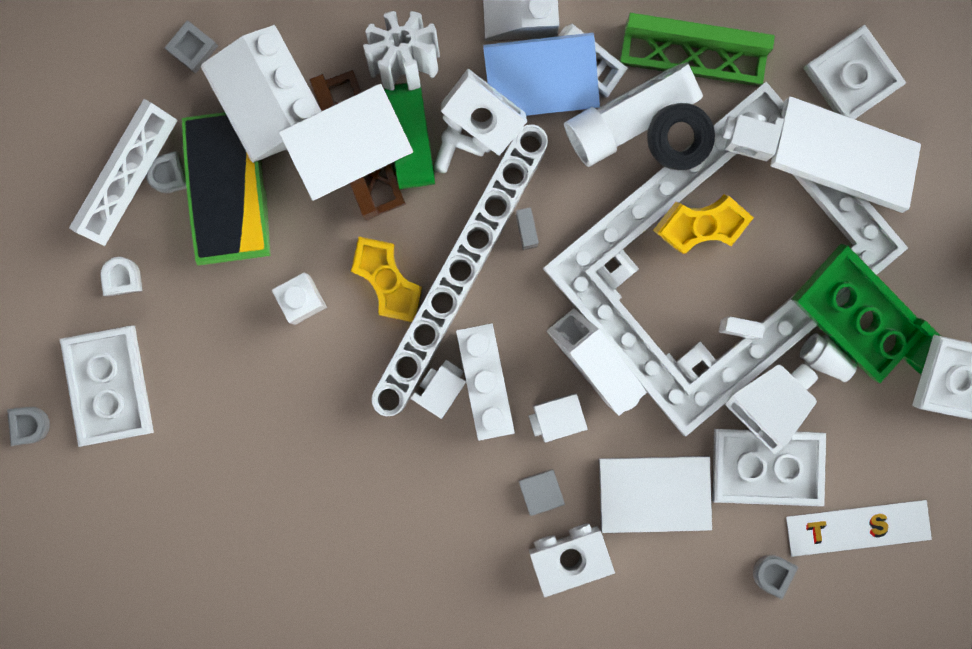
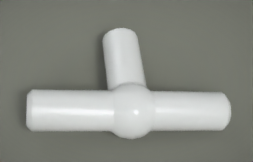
[433,125,485,173]

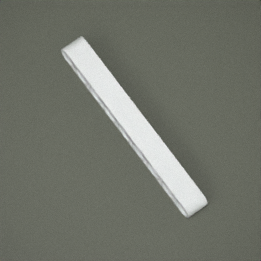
[372,125,548,416]

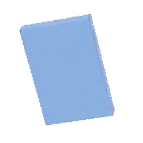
[483,33,600,116]

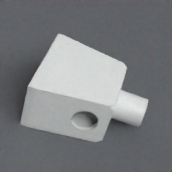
[725,364,818,454]

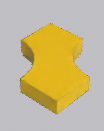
[653,194,754,254]
[351,236,422,322]

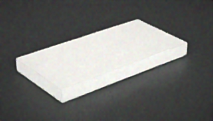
[770,96,921,213]

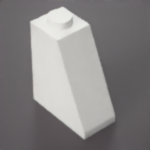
[546,308,647,416]

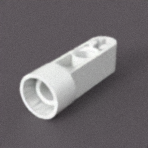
[564,62,703,167]

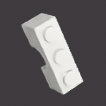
[456,323,515,441]

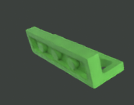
[620,12,775,87]

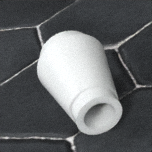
[800,333,857,382]

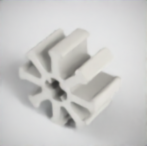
[363,11,440,90]

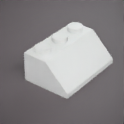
[483,0,559,41]
[201,25,322,163]

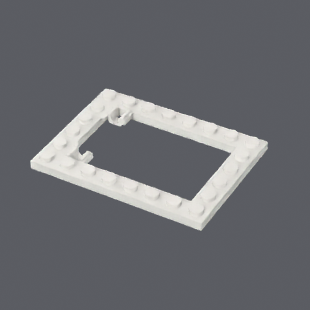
[543,82,908,436]

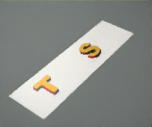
[786,500,932,557]

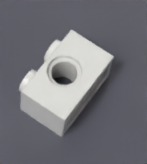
[441,69,527,156]
[529,524,615,598]

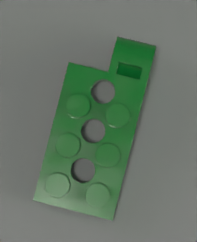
[791,244,941,383]

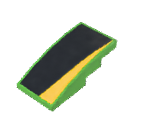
[182,112,271,266]

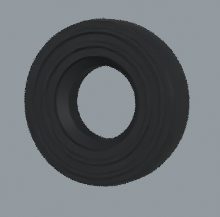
[647,103,715,170]

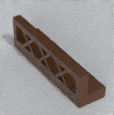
[309,70,406,220]

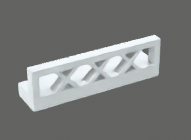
[69,99,178,246]

